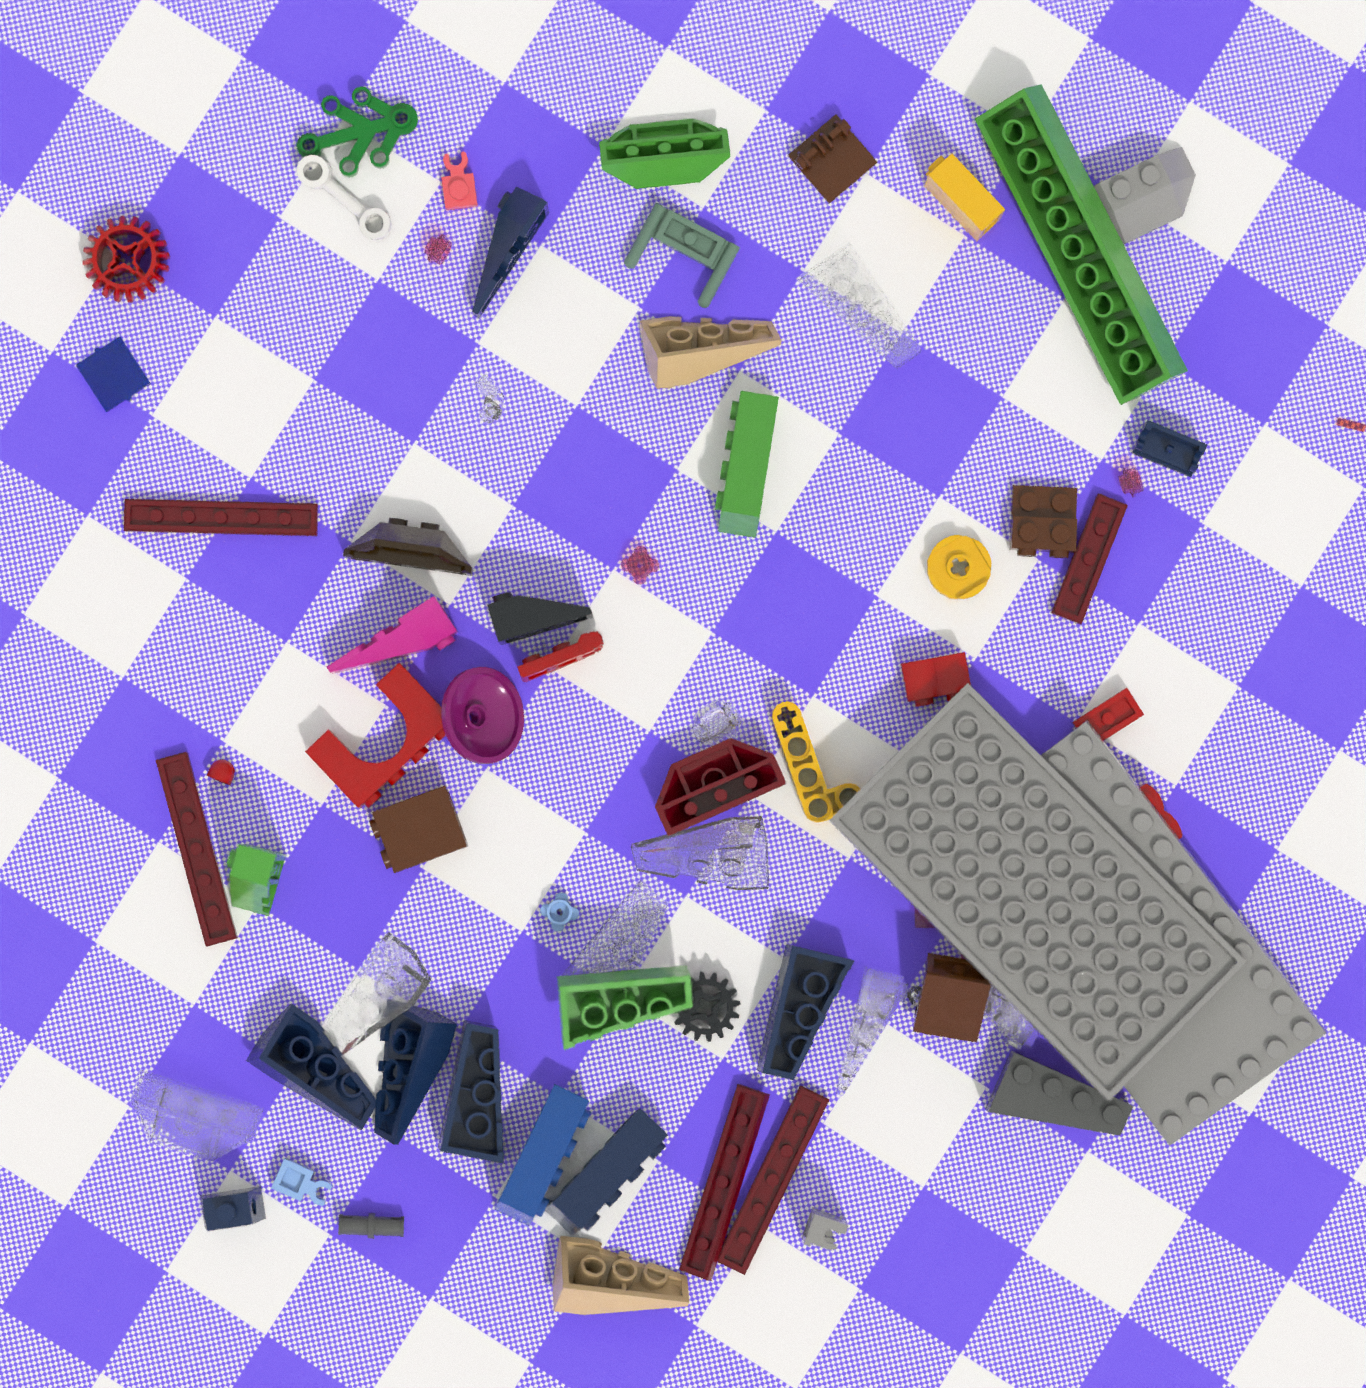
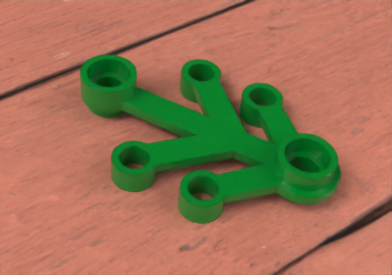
[297,86,418,178]

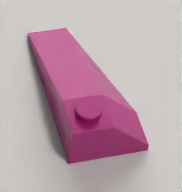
[327,596,458,674]

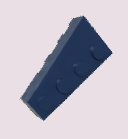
[756,944,855,1080]
[545,1108,668,1235]

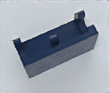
[1132,420,1208,478]

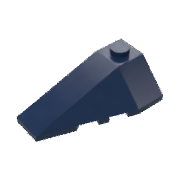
[472,187,549,319]
[374,1000,457,1145]

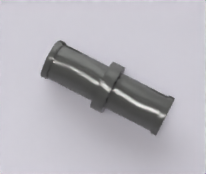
[338,1213,404,1239]

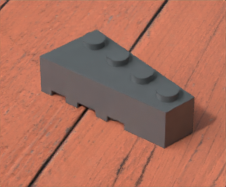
[985,1051,1133,1136]

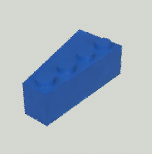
[494,1084,591,1226]

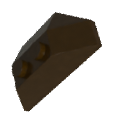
[343,518,474,576]

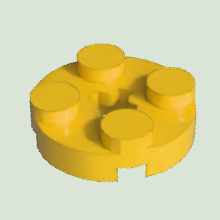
[927,535,992,600]

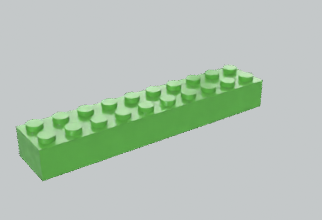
[975,84,1188,405]

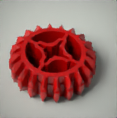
[82,216,170,303]

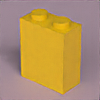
[924,153,1005,242]

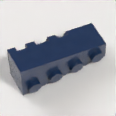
[438,1020,504,1164]

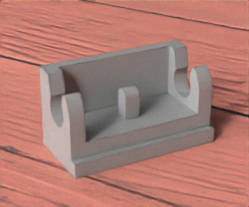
[802,1207,849,1250]

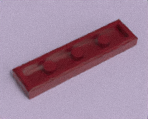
[1051,493,1128,625]

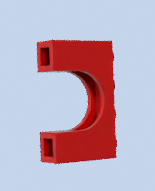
[305,663,446,808]

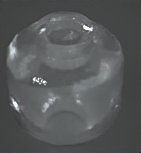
[692,700,742,746]

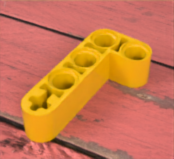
[772,701,860,823]

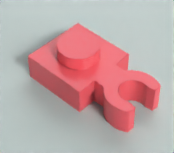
[442,151,478,211]

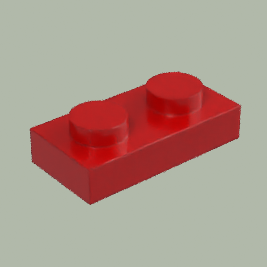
[1071,688,1144,741]

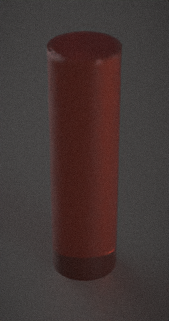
[1336,418,1366,432]

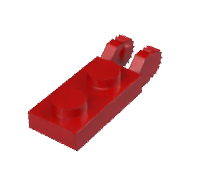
[517,630,604,683]

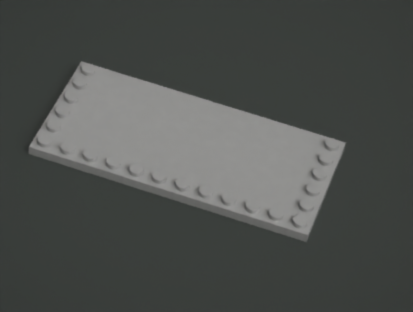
[829,683,1247,1101]
[1041,720,1327,1146]

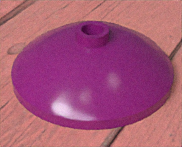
[441,667,524,764]

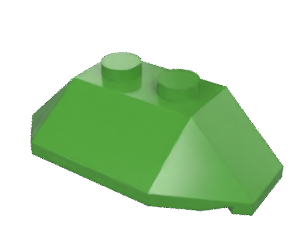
[599,118,731,189]

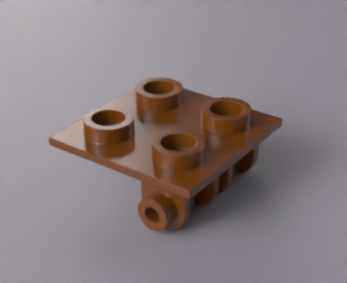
[788,114,878,204]

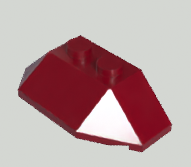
[655,738,787,836]

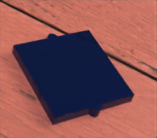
[76,337,151,412]

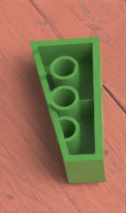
[715,391,779,538]
[557,965,693,1050]

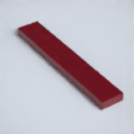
[124,499,319,537]
[156,752,238,947]
[679,1084,770,1281]
[718,1085,829,1275]

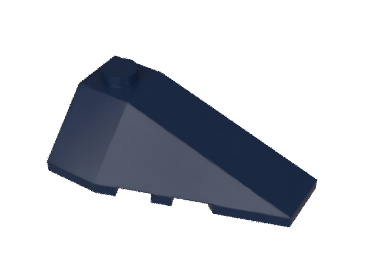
[246,1004,376,1130]

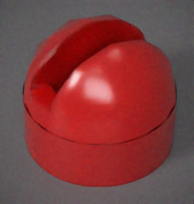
[206,759,235,785]

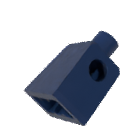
[200,1186,266,1231]

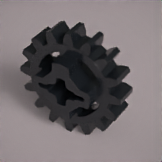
[674,971,741,1042]

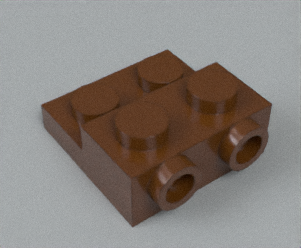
[1009,485,1077,558]

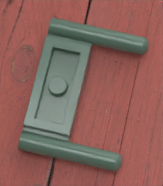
[624,203,740,308]

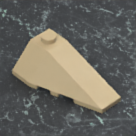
[640,316,781,389]
[552,1236,689,1315]

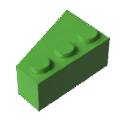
[226,844,286,916]

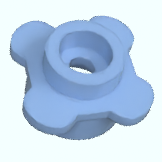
[540,893,579,931]

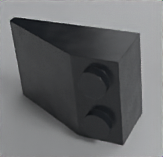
[487,592,593,645]

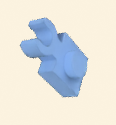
[271,1157,333,1206]

